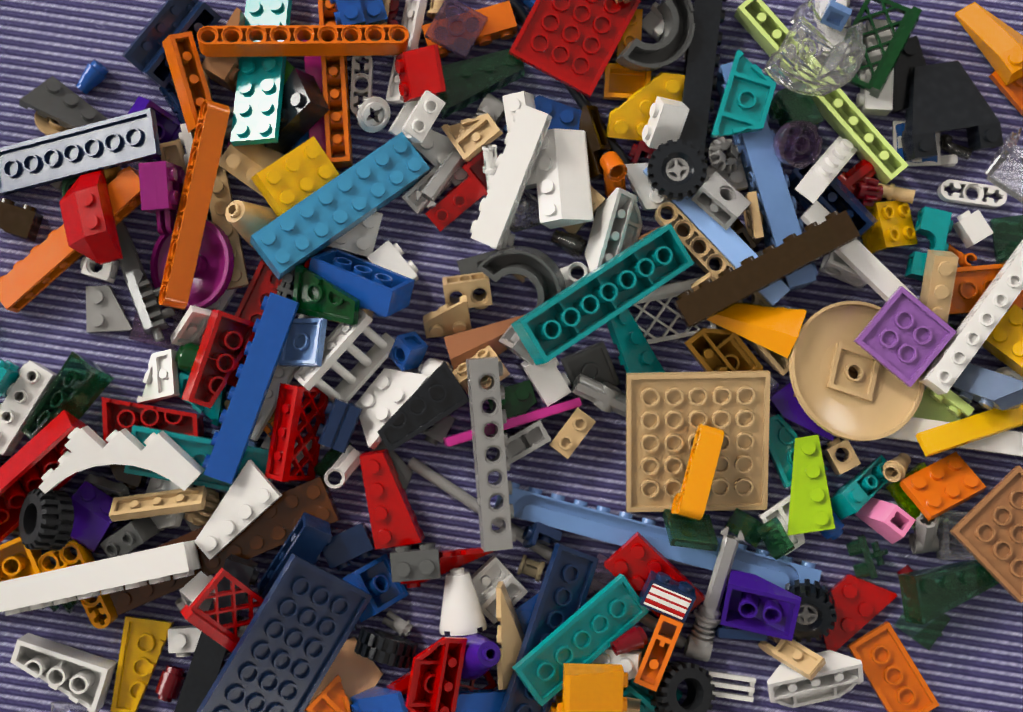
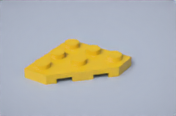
[606,72,685,141]

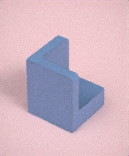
[820,0,853,32]

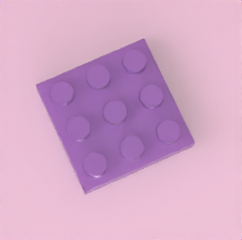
[854,286,957,387]

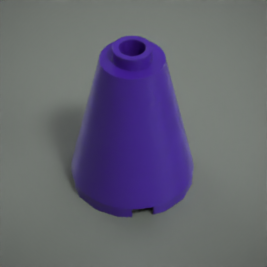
[456,633,501,680]

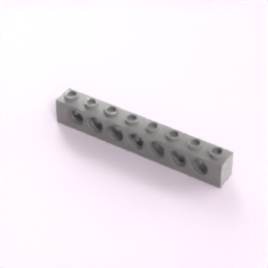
[466,357,516,552]

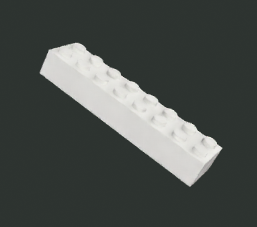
[0,540,201,616]

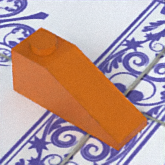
[634,614,684,692]

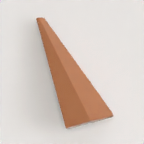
[444,314,526,370]

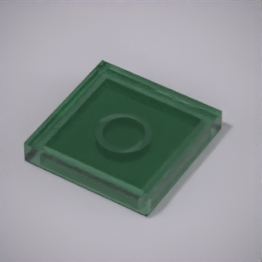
[663,509,719,551]

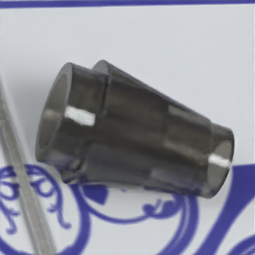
[551,229,587,257]

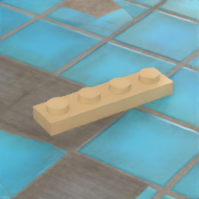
[109,486,208,522]

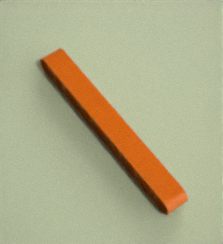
[197,25,409,57]
[159,99,230,310]

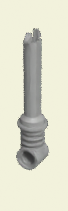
[416,93,505,209]
[684,527,744,662]

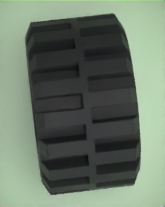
[19,489,74,551]
[649,661,715,712]

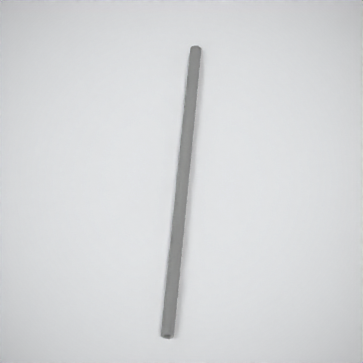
[407,457,687,649]

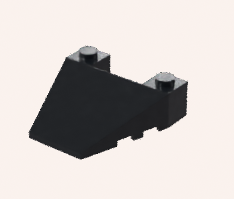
[901,61,1003,162]

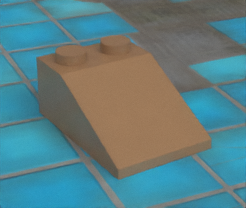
[201,7,246,93]

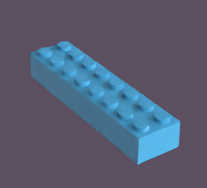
[250,132,430,280]

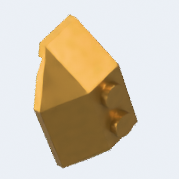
[684,328,763,372]

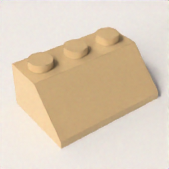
[219,143,284,197]

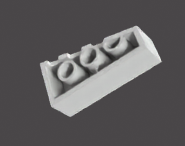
[10,633,117,712]

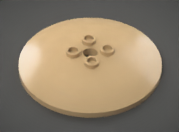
[789,301,925,442]

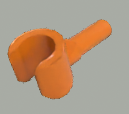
[948,244,977,267]

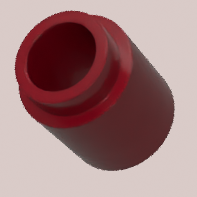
[155,665,185,702]

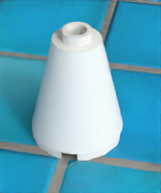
[439,568,487,636]

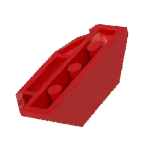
[59,169,123,265]
[405,637,467,712]

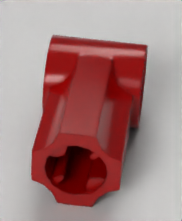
[837,159,876,194]

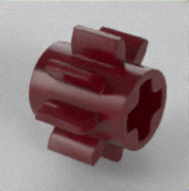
[854,177,883,207]

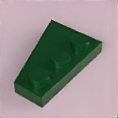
[293,265,360,325]

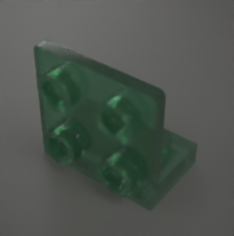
[990,215,1023,264]

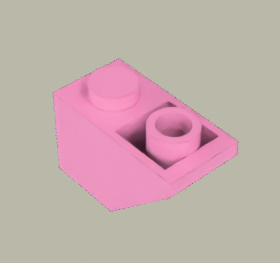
[855,497,916,545]

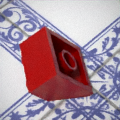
[395,44,446,102]

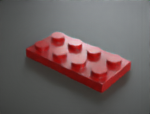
[604,532,705,618]

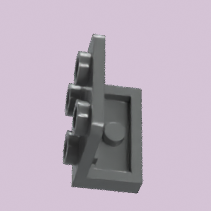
[390,543,441,582]

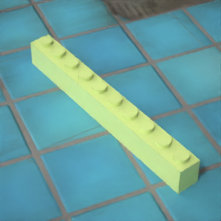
[734,0,909,184]

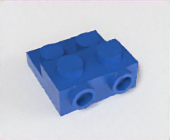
[329,0,388,25]

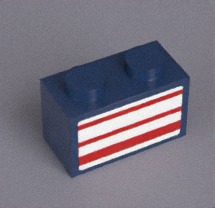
[639,571,696,623]

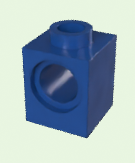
[389,331,428,371]

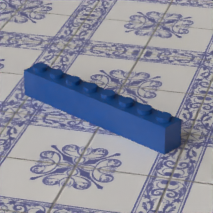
[202,292,300,484]

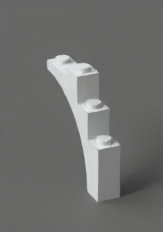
[38,425,205,494]

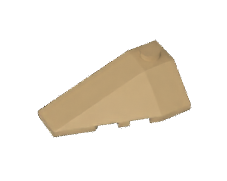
[496,581,525,690]

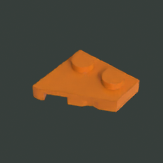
[305,675,351,712]

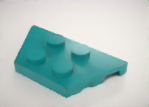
[710,49,777,138]

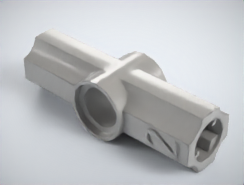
[571,373,626,417]

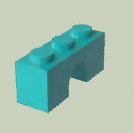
[904,206,953,281]

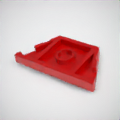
[822,574,898,652]

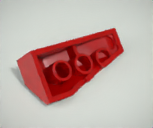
[400,547,493,588]

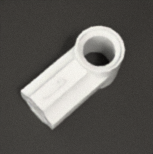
[324,445,361,489]

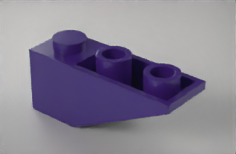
[770,382,835,441]

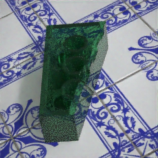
[437,49,525,120]
[22,351,114,440]
[898,559,999,625]

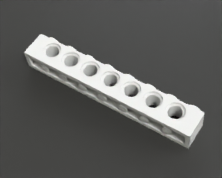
[919,240,1023,395]

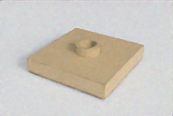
[743,191,764,245]

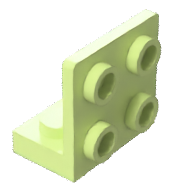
[913,387,975,422]

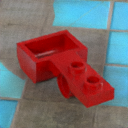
[425,147,498,232]

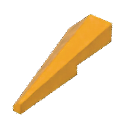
[706,303,807,358]

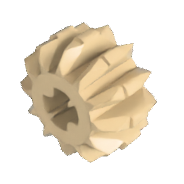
[184,487,220,526]

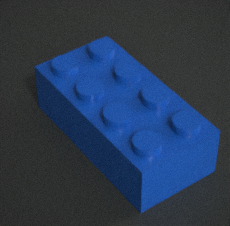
[309,248,415,317]

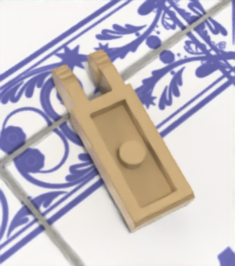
[758,636,826,681]

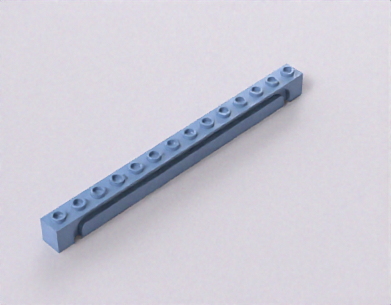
[495,482,822,589]

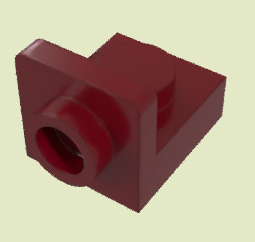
[629,140,657,164]

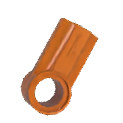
[600,151,628,198]

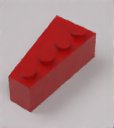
[181,310,255,409]
[101,397,204,443]
[359,449,425,550]

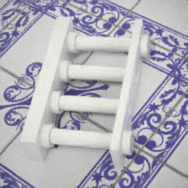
[293,308,395,404]

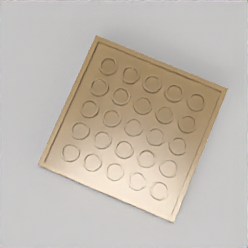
[626,370,771,512]

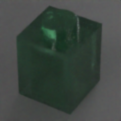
[724,508,768,548]

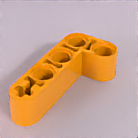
[671,424,724,521]
[38,540,118,629]

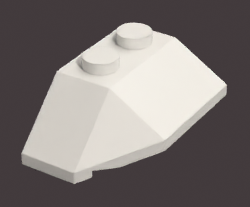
[584,188,642,272]
[767,650,864,708]

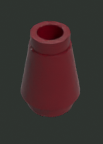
[610,626,648,656]

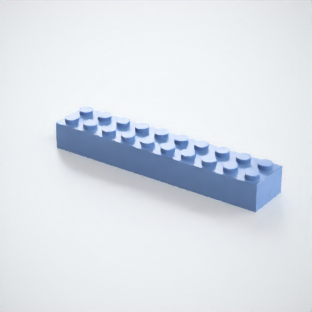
[716,58,818,292]

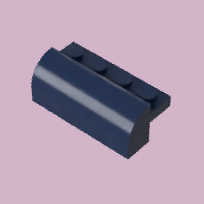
[122,0,222,88]
[788,153,878,239]

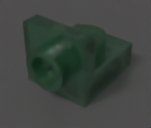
[756,517,795,560]

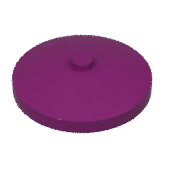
[150,220,234,310]

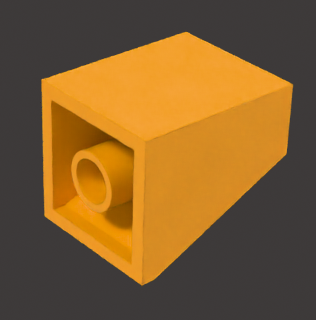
[562,663,628,712]

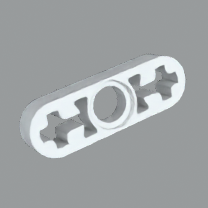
[350,56,373,116]
[937,179,1007,209]

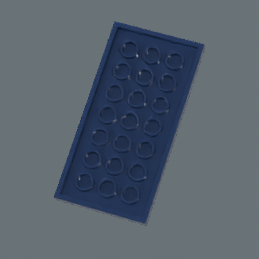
[196,553,372,712]

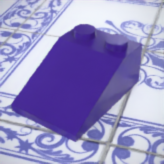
[720,569,801,641]

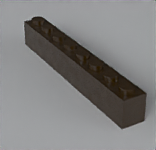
[675,210,860,329]

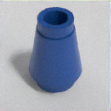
[76,59,109,94]

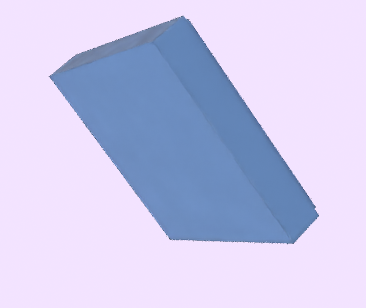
[278,318,327,367]

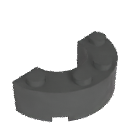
[615,0,695,72]
[477,246,566,308]

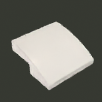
[471,555,528,624]

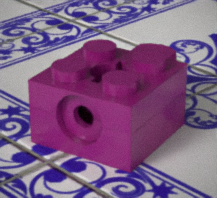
[138,161,186,235]

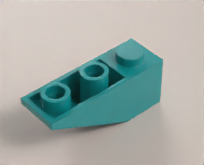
[830,455,888,520]

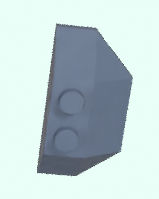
[953,363,1023,411]

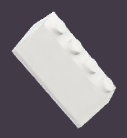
[535,128,594,229]

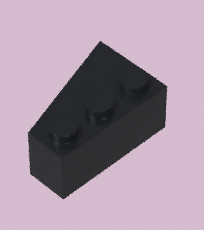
[264,68,330,154]

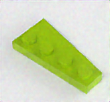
[787,435,835,536]

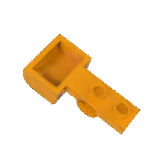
[603,9,651,101]

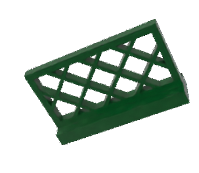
[828,0,922,98]

